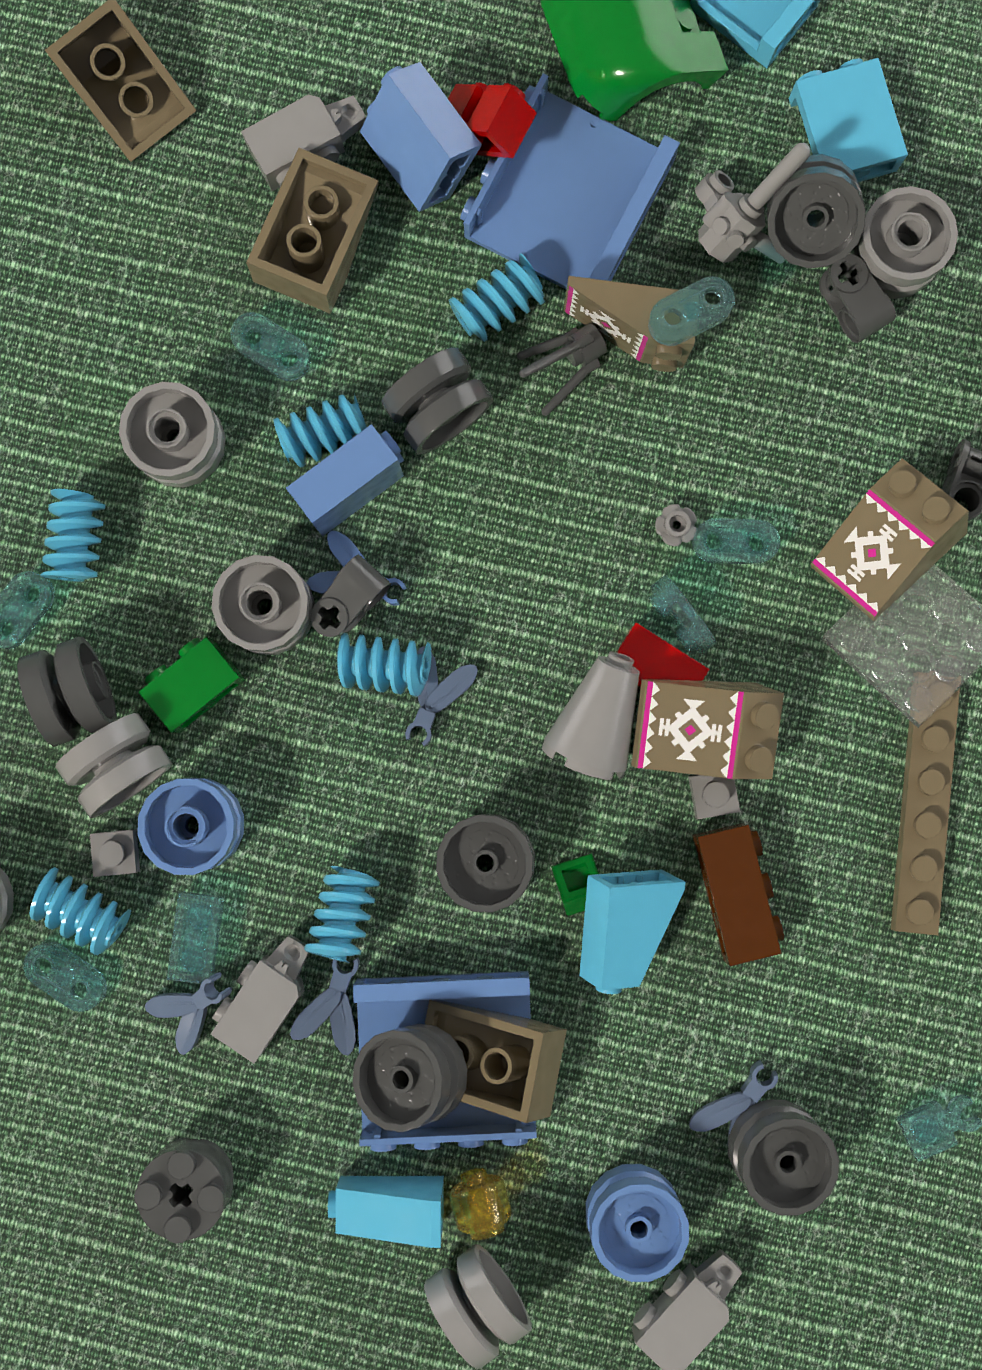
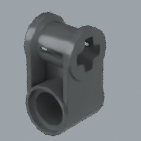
[819,254,896,343]
[942,439,982,521]
[310,554,392,637]

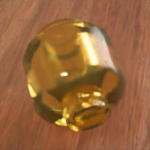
[450,1168,511,1240]

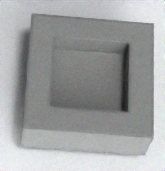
[688,775,740,819]
[90,829,140,877]

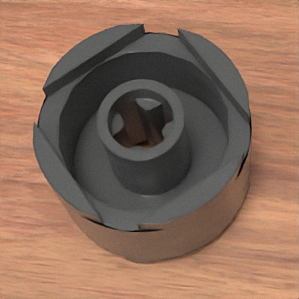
[134,1138,234,1244]

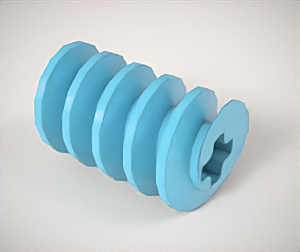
[448,253,545,342]
[273,393,367,468]
[41,489,106,582]
[337,633,432,697]
[304,866,380,963]
[29,867,131,955]

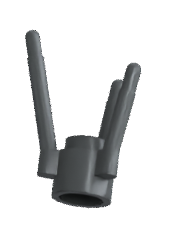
[517,323,607,416]

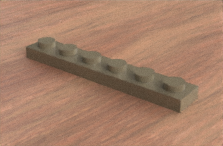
[891,673,961,936]

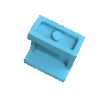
[690,0,820,68]
[789,58,908,182]

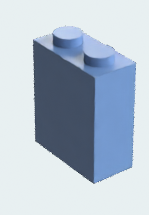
[360,62,482,212]
[286,424,404,537]

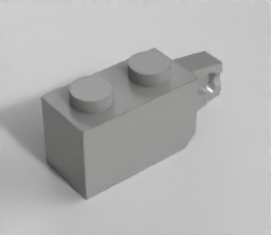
[241,94,366,192]
[211,934,309,1064]
[631,1249,742,1370]

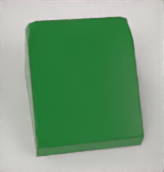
[551,853,599,916]

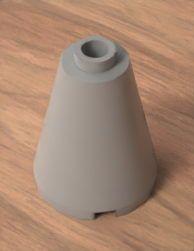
[542,651,640,780]

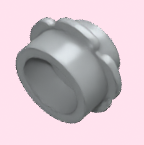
[655,504,697,546]

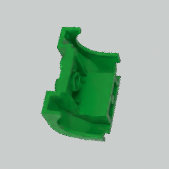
[540,0,729,121]

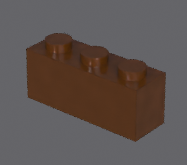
[692,823,784,966]

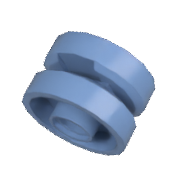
[137,778,244,875]
[585,1164,689,1282]

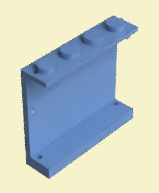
[460,73,680,289]
[353,971,537,1152]

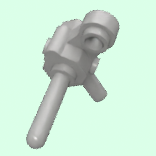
[695,143,811,264]

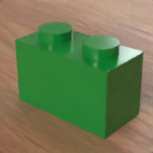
[139,637,246,733]

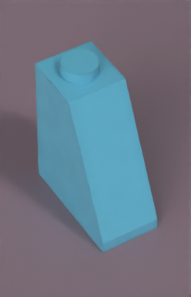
[579,869,686,994]
[328,1176,444,1248]

